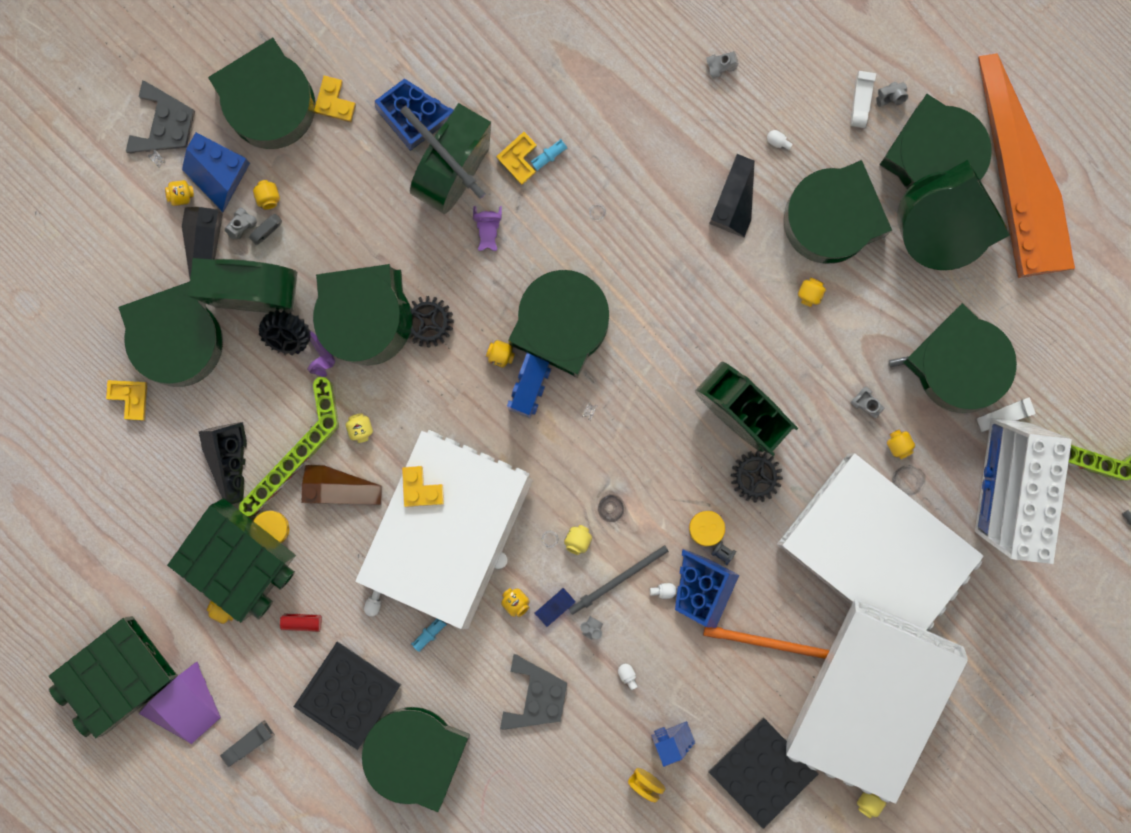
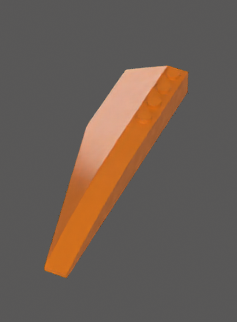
[978,53,1075,278]

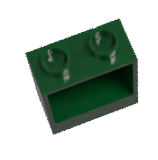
[167,498,296,623]
[49,616,178,739]

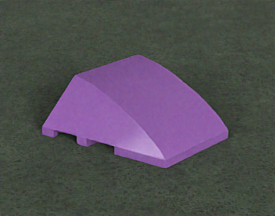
[139,661,221,744]

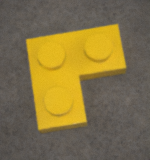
[314,75,356,122]
[496,132,537,185]
[106,380,147,421]
[402,466,444,507]

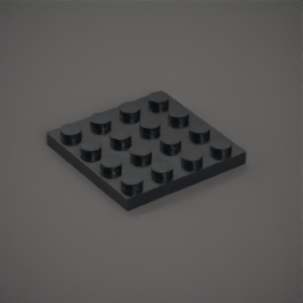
[293,641,402,750]
[708,717,819,829]

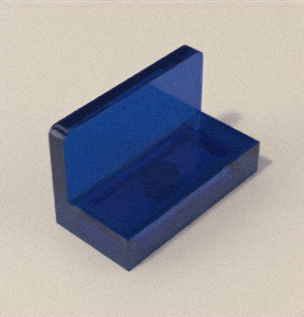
[534,587,576,627]

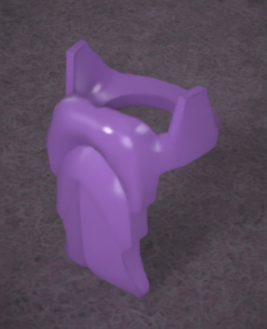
[473,206,502,251]
[307,331,335,377]

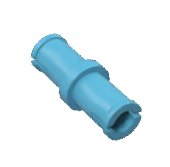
[530,139,568,171]
[411,619,447,652]

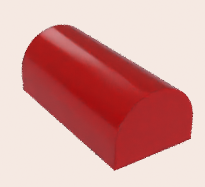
[280,613,322,632]

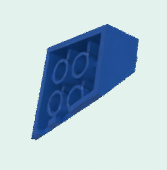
[375,78,454,151]
[182,132,250,212]
[507,353,552,418]
[675,549,739,628]

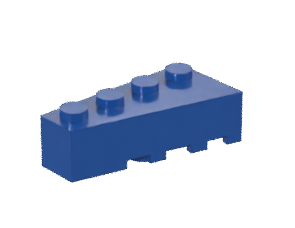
[651,721,695,767]

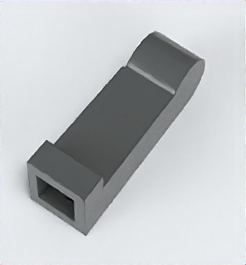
[220,720,275,767]

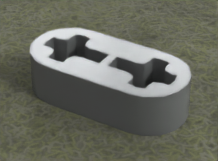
[249,214,282,245]

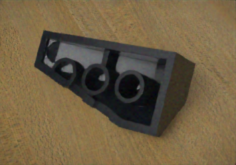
[709,154,755,238]
[182,207,223,278]
[198,422,247,504]

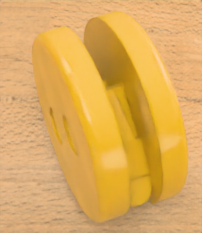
[254,511,289,543]
[689,511,725,546]
[628,768,666,803]

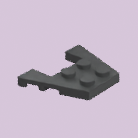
[126,80,195,154]
[500,654,567,730]

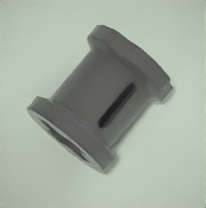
[711,541,737,565]

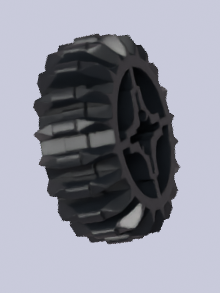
[408,296,454,348]
[258,309,311,356]
[730,451,783,503]

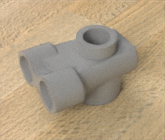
[706,51,739,79]
[876,82,908,107]
[225,208,257,239]
[851,386,885,419]
[580,616,603,640]

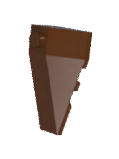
[301,465,382,505]

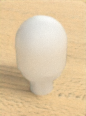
[767,130,793,150]
[650,583,677,599]
[364,590,381,617]
[618,664,638,690]

